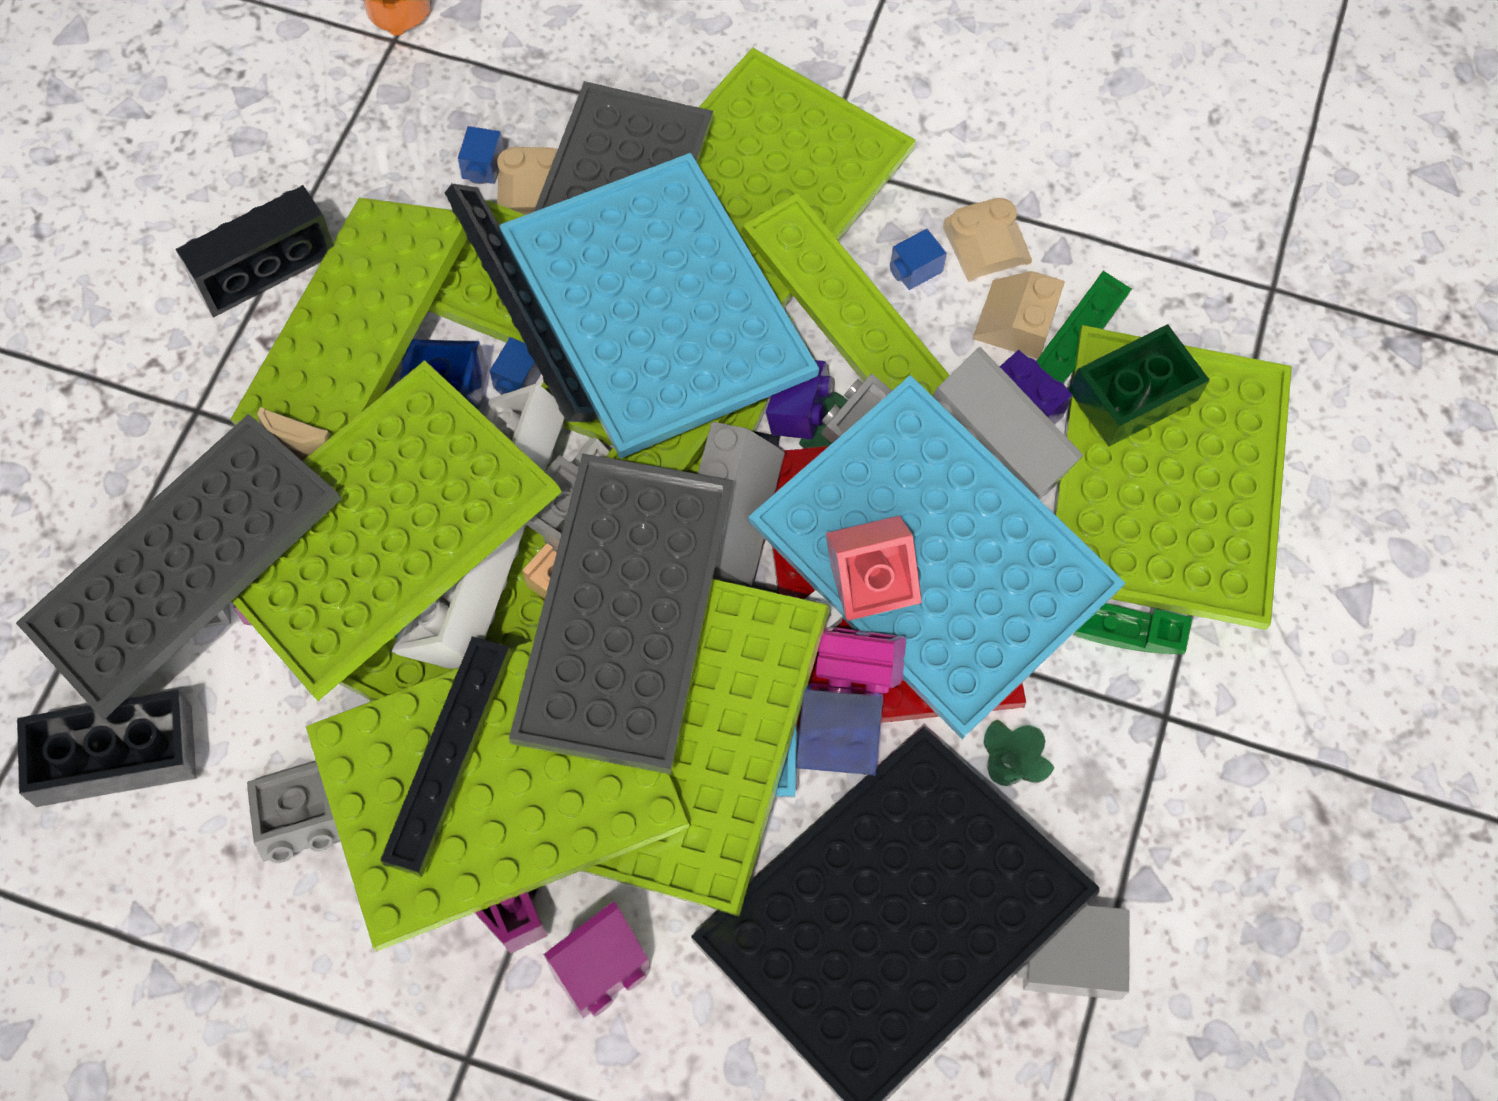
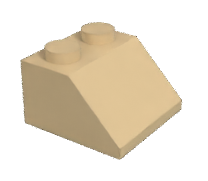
[973,271,1065,359]

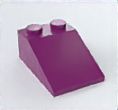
[543,901,650,1019]

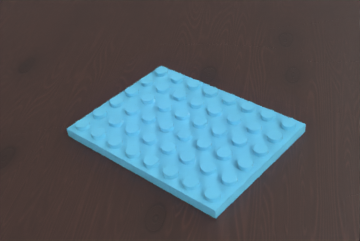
[499,153,819,459]
[748,375,1125,739]

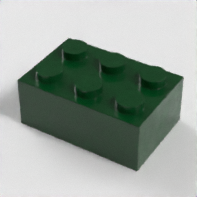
[1069,324,1210,447]

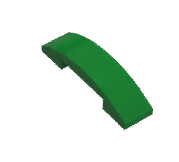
[1073,603,1193,654]

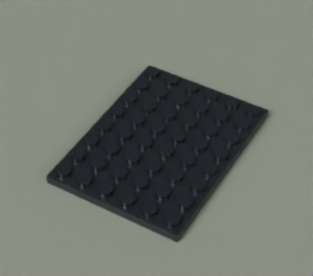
[691,727,1100,1101]

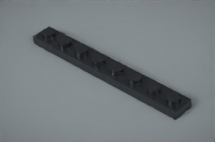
[444,183,597,422]

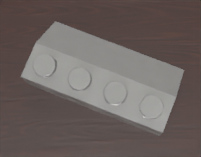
[932,347,1083,500]
[698,422,785,587]

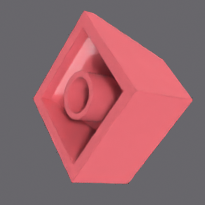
[825,516,922,621]

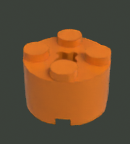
[363,0,431,36]

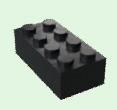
[175,185,334,318]
[17,690,196,807]

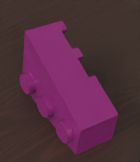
[474,892,548,954]

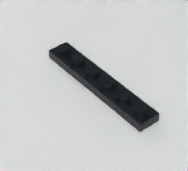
[380,636,512,877]

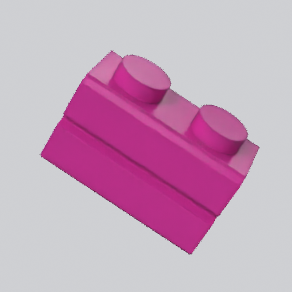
[816,627,906,693]

